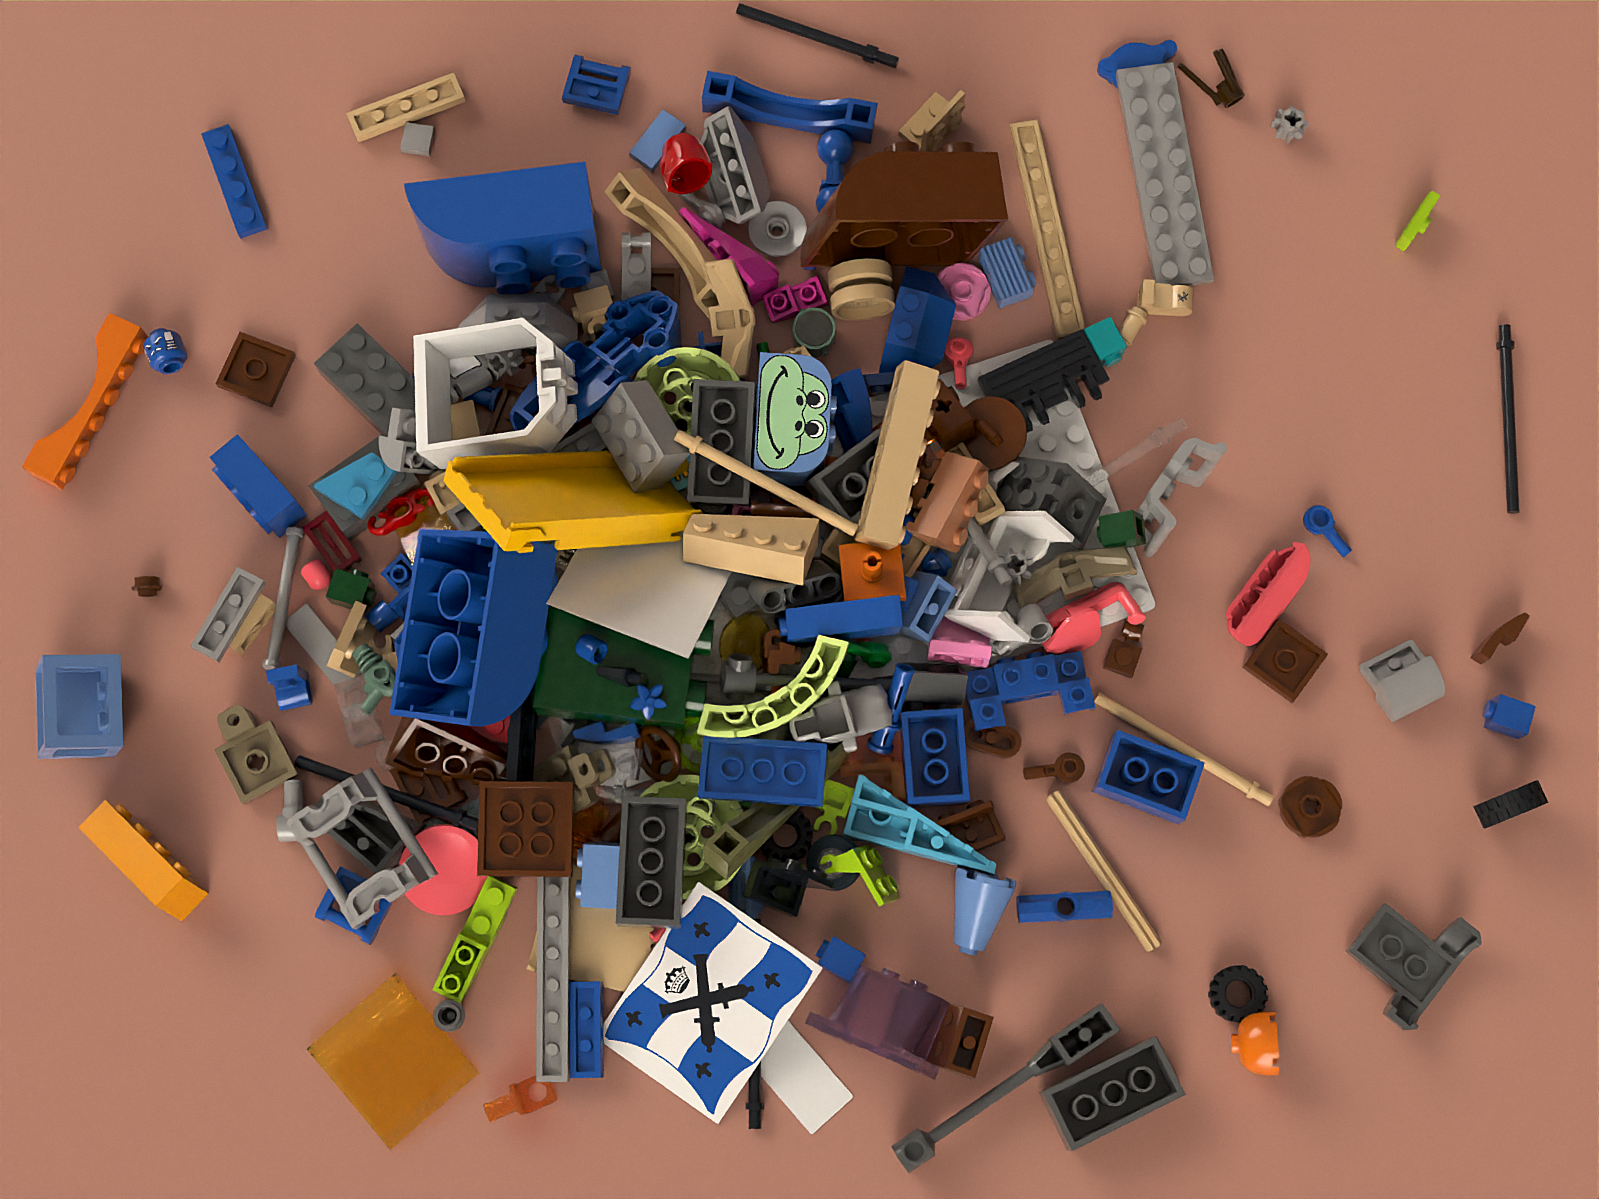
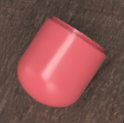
[301,559,332,590]

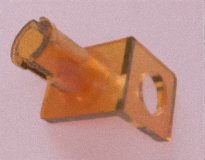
[483,1075,557,1123]

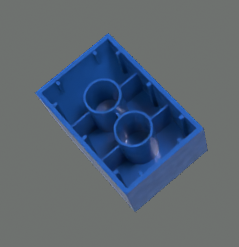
[404,162,602,294]
[389,529,558,726]

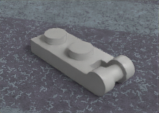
[621,232,652,300]

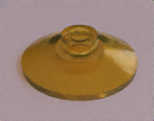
[719,614,773,672]

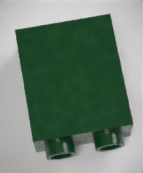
[533,593,715,732]

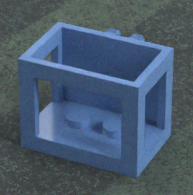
[35,654,124,759]

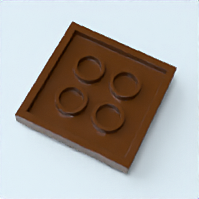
[477,781,575,877]

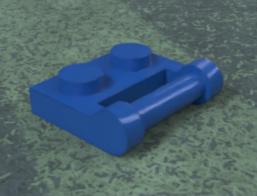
[562,54,631,115]
[315,866,393,945]

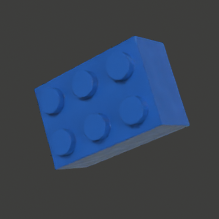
[209,434,307,538]
[899,708,970,808]
[1092,730,1205,825]

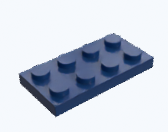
[698,735,828,807]

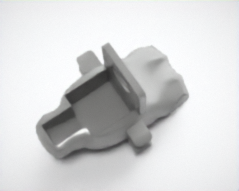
[789,681,892,752]

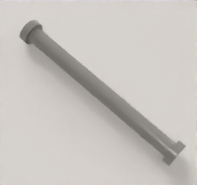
[262,527,304,670]

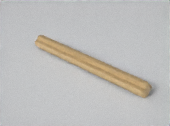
[1046,790,1162,952]

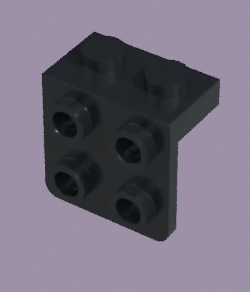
[743,857,835,917]

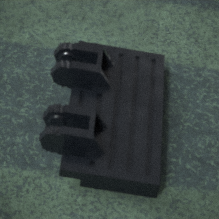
[977,329,1110,433]

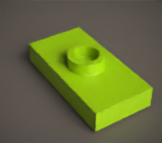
[1395,191,1441,251]

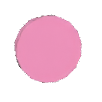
[937,262,991,321]

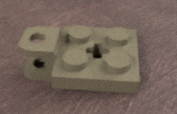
[214,705,299,804]
[532,744,616,815]

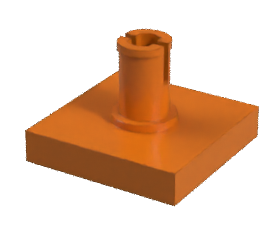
[838,543,906,601]

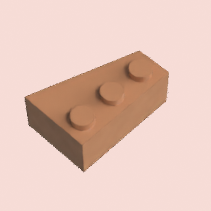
[906,451,989,553]

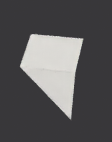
[988,461,1020,493]

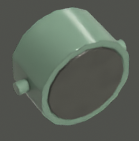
[792,307,836,357]

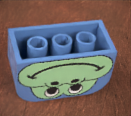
[752,352,837,486]

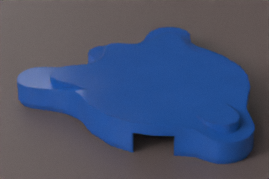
[1097,40,1177,89]

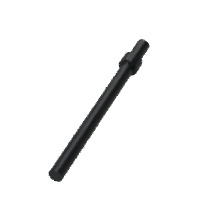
[736,3,899,69]

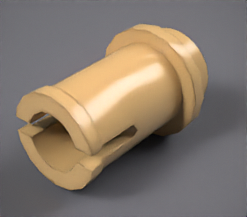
[1119,306,1148,346]

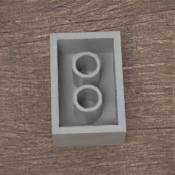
[592,380,690,493]

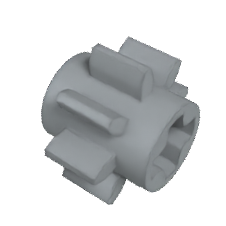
[1270,105,1309,144]
[485,348,524,376]
[999,548,1034,587]

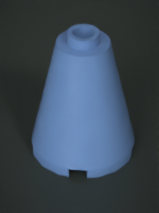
[954,866,1017,955]

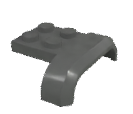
[1345,903,1482,1030]

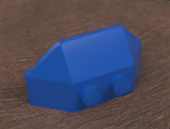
[879,266,956,373]

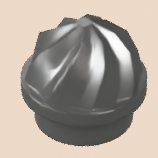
[433,1000,465,1032]

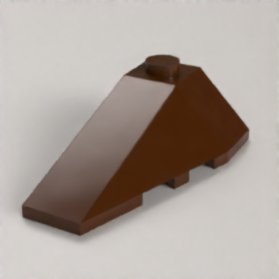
[385,717,515,786]

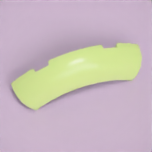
[697,635,849,738]

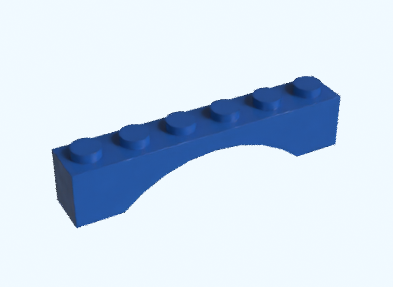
[702,71,878,144]

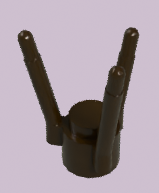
[1178,49,1245,108]

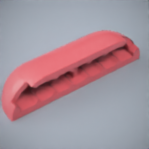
[1226,542,1310,646]

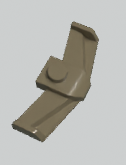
[1012,545,1137,610]

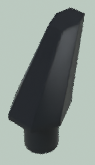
[596,666,648,688]

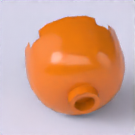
[1231,1011,1279,1076]

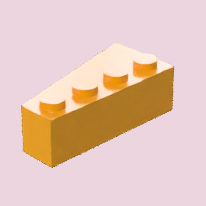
[79,800,208,921]

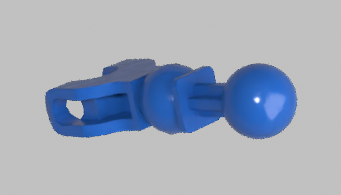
[803,129,854,270]

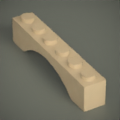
[605,168,748,319]

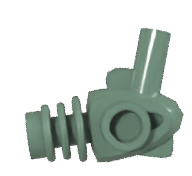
[352,644,396,715]

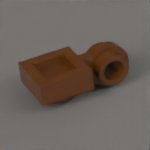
[1103,619,1144,678]

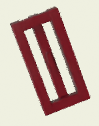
[302,511,362,572]

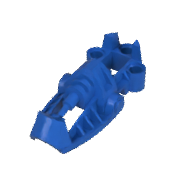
[510,290,682,431]

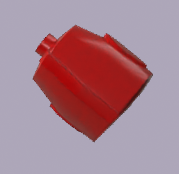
[660,133,713,195]

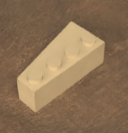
[683,514,820,585]

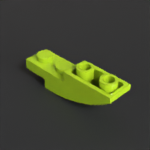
[432,876,518,1004]

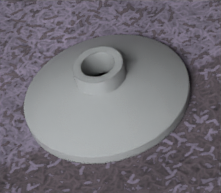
[748,201,806,257]

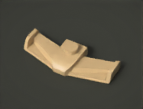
[703,259,756,380]

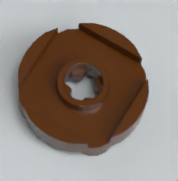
[1278,776,1342,838]

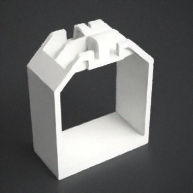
[413,318,578,469]

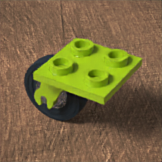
[806,834,900,907]

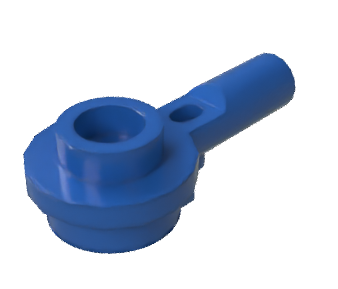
[1303,505,1352,557]

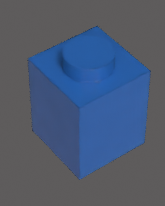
[1482,694,1536,739]
[815,936,866,984]

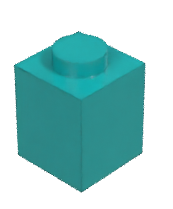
[1084,316,1127,367]

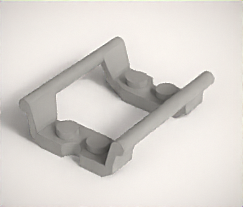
[1137,437,1227,557]
[286,767,438,930]

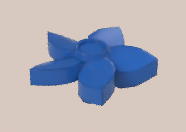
[629,684,667,720]

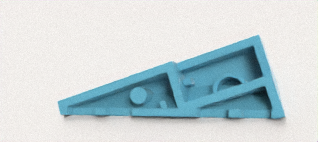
[843,774,996,875]

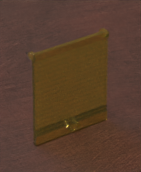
[307,973,479,1150]

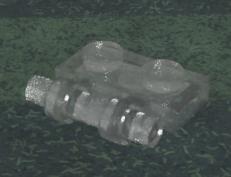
[579,742,643,803]

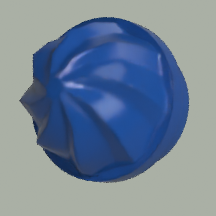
[921,548,952,577]

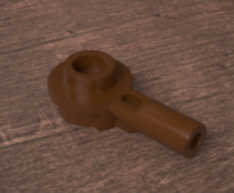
[1023,752,1085,783]

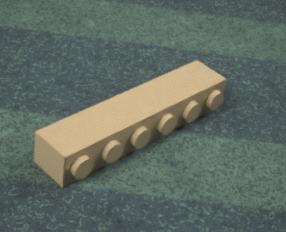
[854,360,941,550]

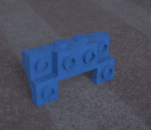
[965,651,1096,732]

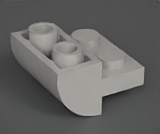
[379,408,443,474]
[1359,639,1445,722]

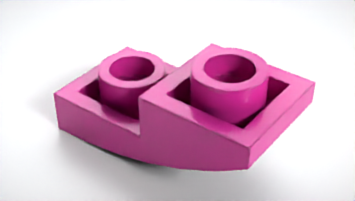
[762,276,830,323]

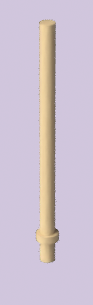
[674,430,859,536]
[1094,692,1274,806]

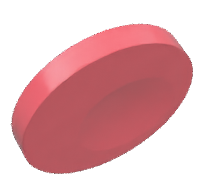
[399,824,487,915]

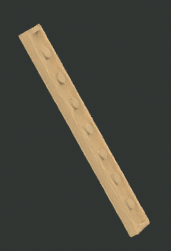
[1009,119,1085,340]

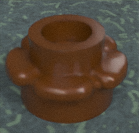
[131,576,162,597]

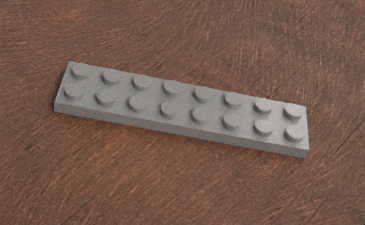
[1115,62,1214,286]

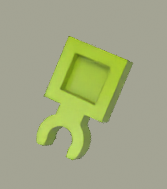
[814,779,855,835]

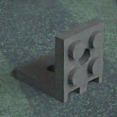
[996,457,1107,550]

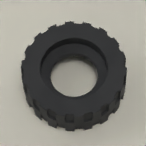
[1473,780,1549,829]

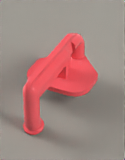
[1041,582,1146,654]

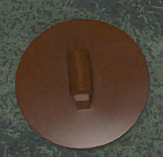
[963,396,1027,471]

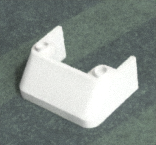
[944,511,1074,642]

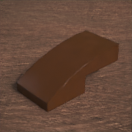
[1471,613,1530,664]

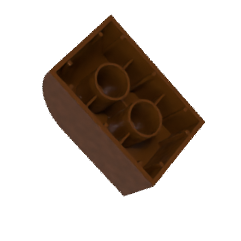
[800,141,1008,267]

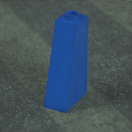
[779,595,903,644]

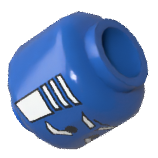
[143,328,187,374]

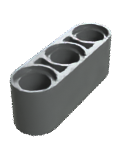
[748,560,842,613]

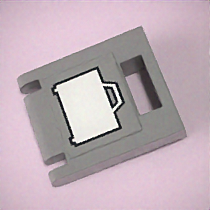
[413,326,503,403]

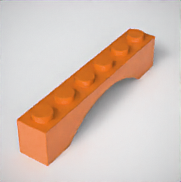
[22,313,148,490]

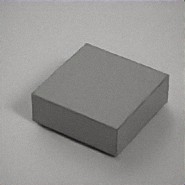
[400,122,435,157]

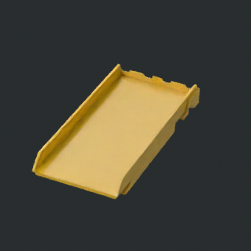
[443,451,703,553]

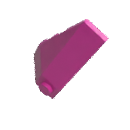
[679,207,779,307]

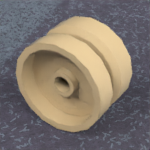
[827,259,895,321]

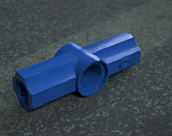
[1016,891,1113,923]

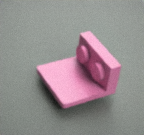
[926,616,992,668]

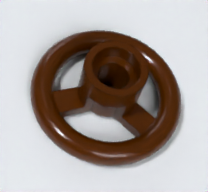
[635,725,682,782]

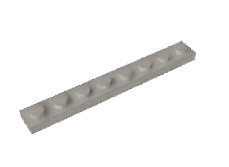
[536,877,570,1082]

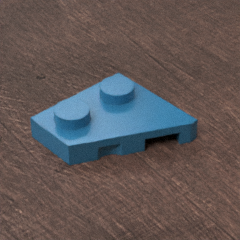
[314,452,398,520]

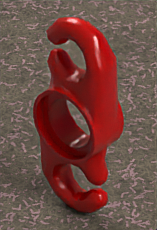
[367,488,435,536]

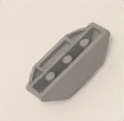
[700,106,771,225]
[459,293,578,349]

